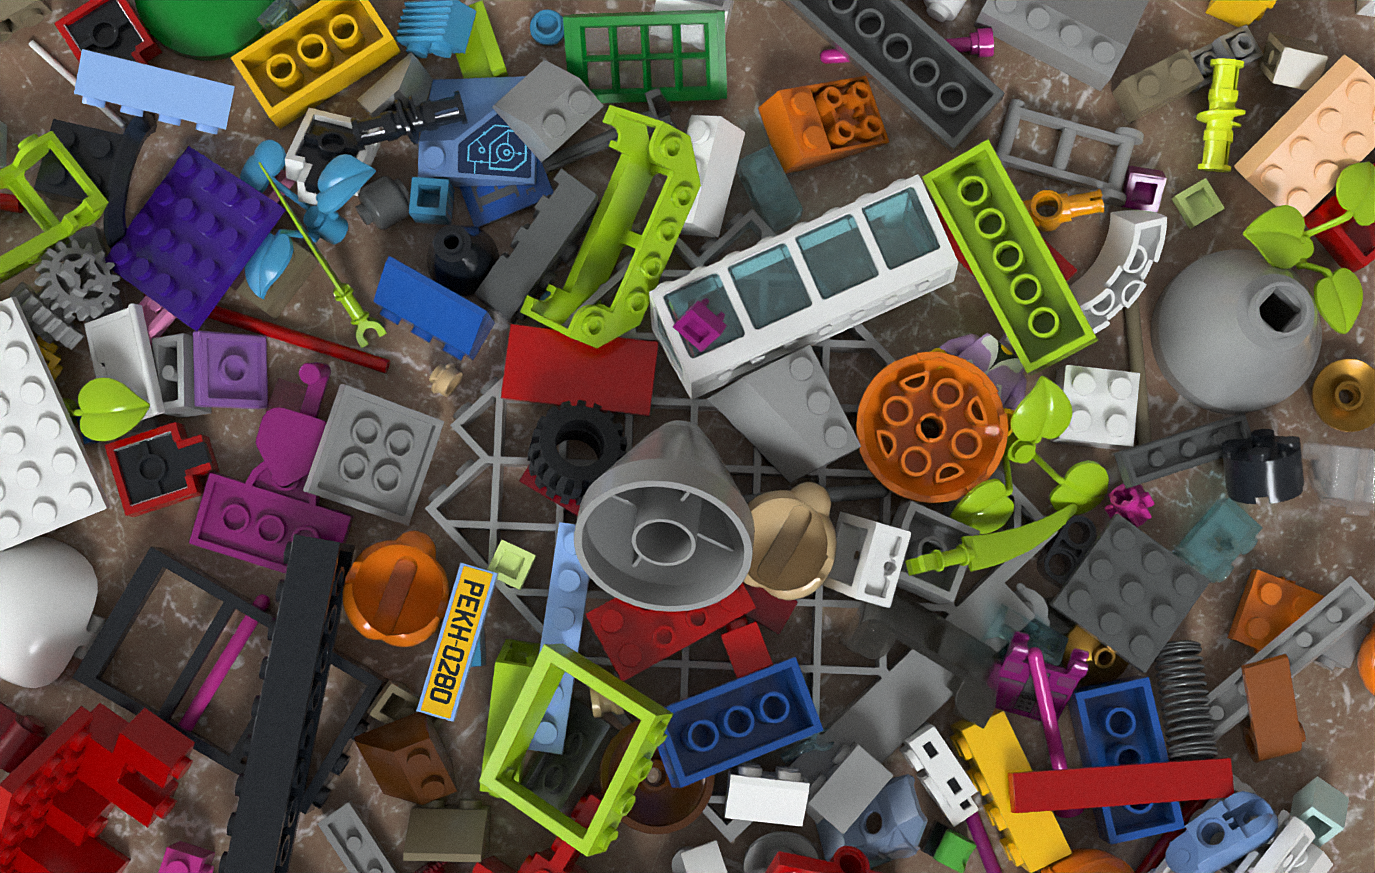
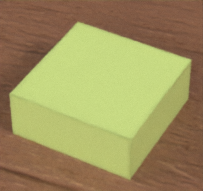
[1171,178,1225,229]
[487,539,537,590]

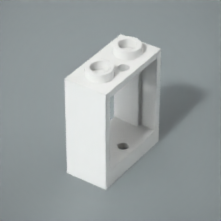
[822,511,912,608]

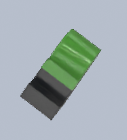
[921,820,977,873]

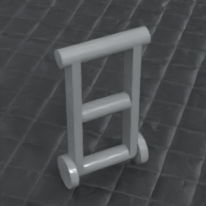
[996,99,1144,206]

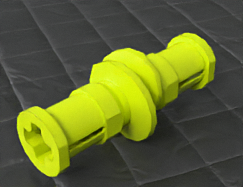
[1196,58,1246,173]

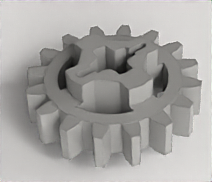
[34,240,120,321]
[9,281,85,350]

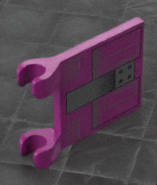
[983,631,1089,721]

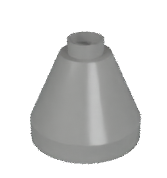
[1151,249,1322,414]
[574,420,755,612]

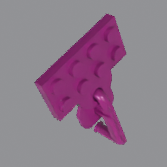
[189,362,354,574]

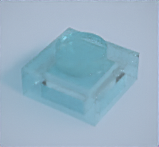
[256,0,300,34]

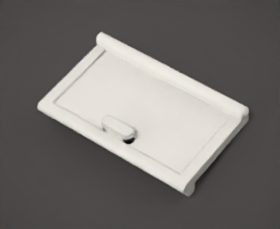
[84,303,165,420]

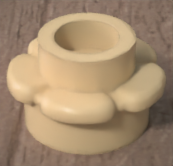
[429,362,463,397]

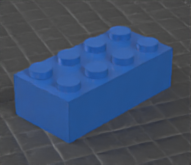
[657,657,823,788]
[1068,675,1185,845]

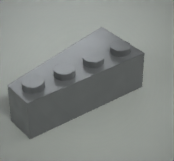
[475,168,599,324]

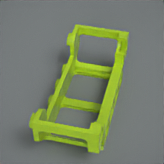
[520,105,701,348]
[0,131,109,284]

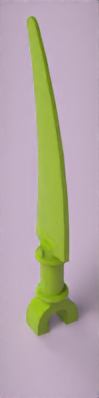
[258,162,387,348]
[905,503,1077,576]

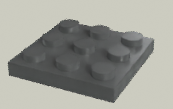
[1049,514,1210,673]

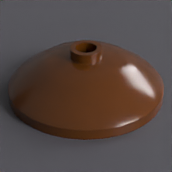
[600,719,715,835]

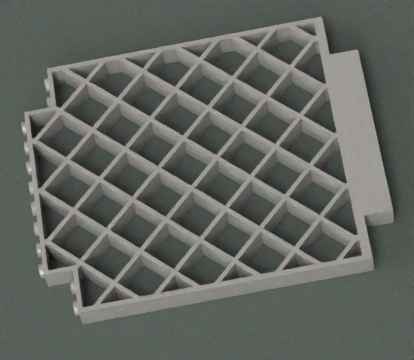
[425,209,1058,843]

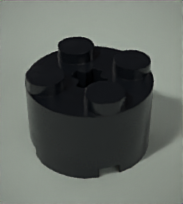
[1222,429,1304,504]

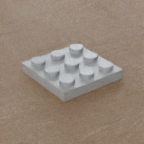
[303,384,444,526]

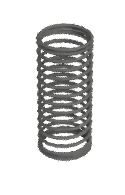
[1154,640,1219,761]

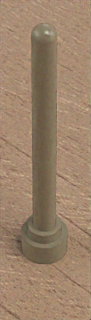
[1124,299,1152,446]

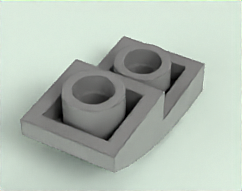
[1190,24,1264,92]

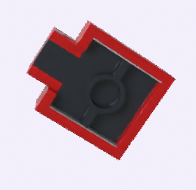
[54,0,162,65]
[104,422,220,517]

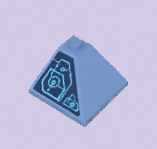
[418,76,537,187]

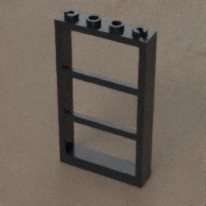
[72,547,389,815]

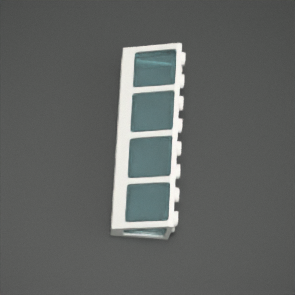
[649,174,958,400]

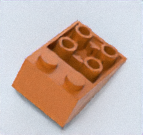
[758,76,890,175]

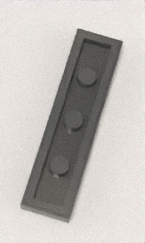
[1114,413,1251,489]

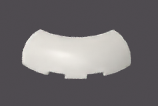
[1069,210,1167,334]

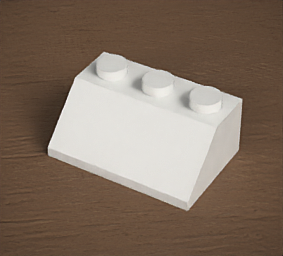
[680,115,745,237]

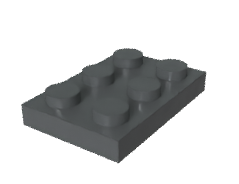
[521,698,620,818]

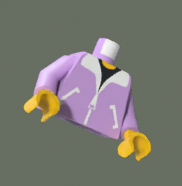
[930,333,1027,436]

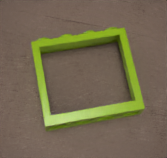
[479,643,673,857]

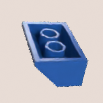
[373,256,495,361]

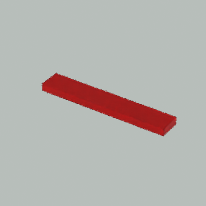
[1008,757,1234,813]

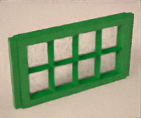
[563,9,728,103]

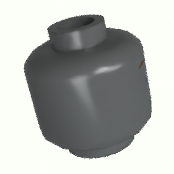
[355,176,410,230]

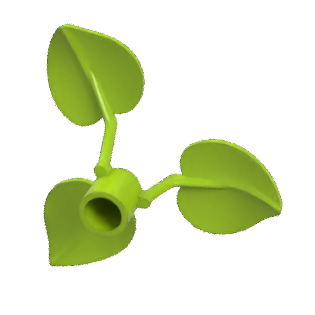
[1243,161,1375,334]
[949,376,1109,534]
[62,378,150,441]

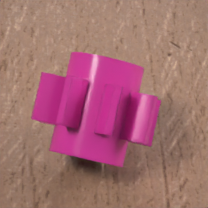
[1104,483,1155,528]

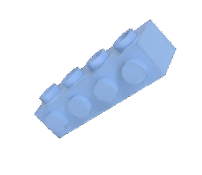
[74,49,235,134]

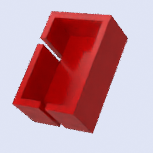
[1303,161,1375,273]

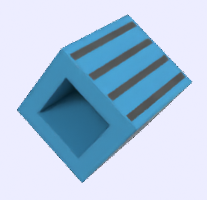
[409,177,455,225]

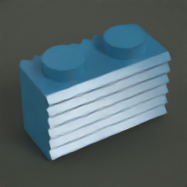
[395,0,476,58]

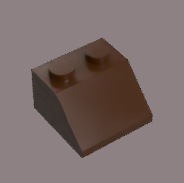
[354,712,457,805]

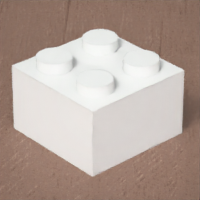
[1050,365,1140,451]

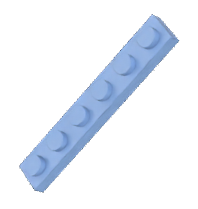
[528,522,590,755]

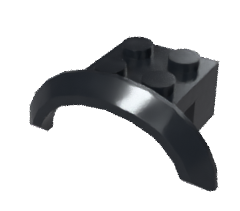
[34,111,157,249]

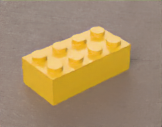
[231,0,401,129]
[949,707,1072,873]

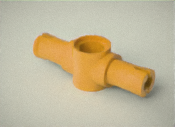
[1023,189,1104,232]

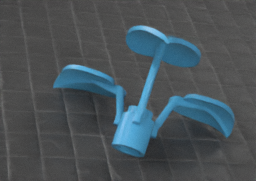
[240,140,376,299]

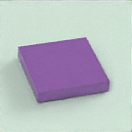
[193,331,268,409]

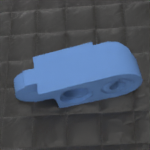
[1165,791,1278,873]

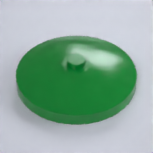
[135,0,280,61]

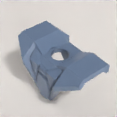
[815,774,928,869]

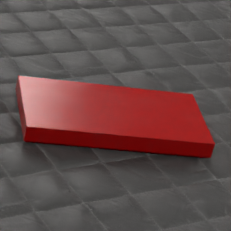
[501,324,659,417]

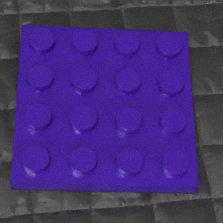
[105,146,286,331]

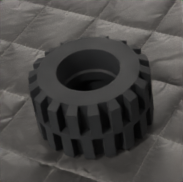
[527,400,628,505]

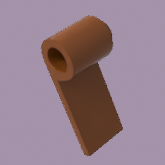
[1241,654,1306,763]

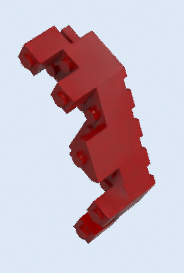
[0,703,195,873]

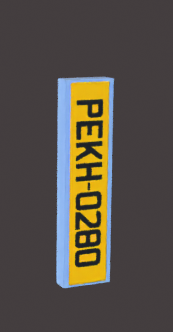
[416,563,499,722]

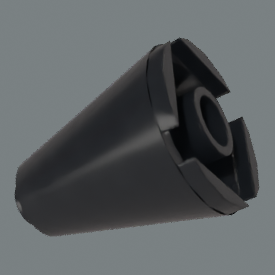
[427,224,499,297]

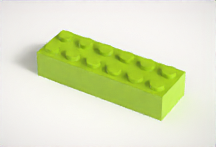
[922,139,1099,376]

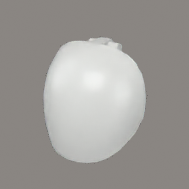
[0,536,107,688]

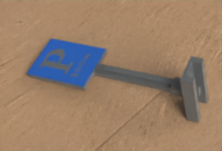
[459,88,679,228]

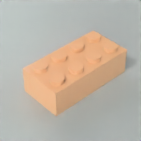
[1234,54,1375,217]

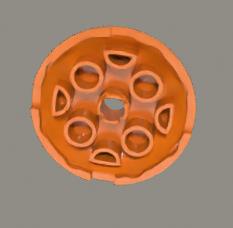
[856,352,1008,503]

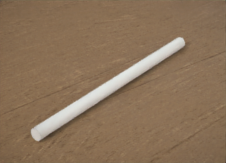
[29,40,128,129]

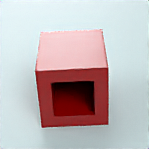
[720,617,773,679]

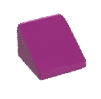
[1122,166,1167,213]

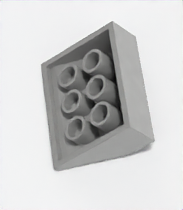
[974,0,1149,91]

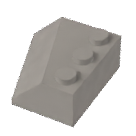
[707,345,861,483]

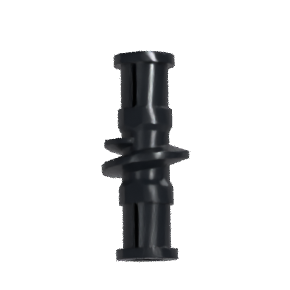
[351,91,468,151]

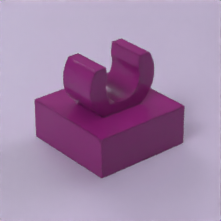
[672,298,727,352]

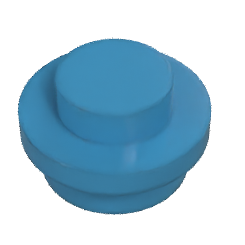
[530,10,564,46]

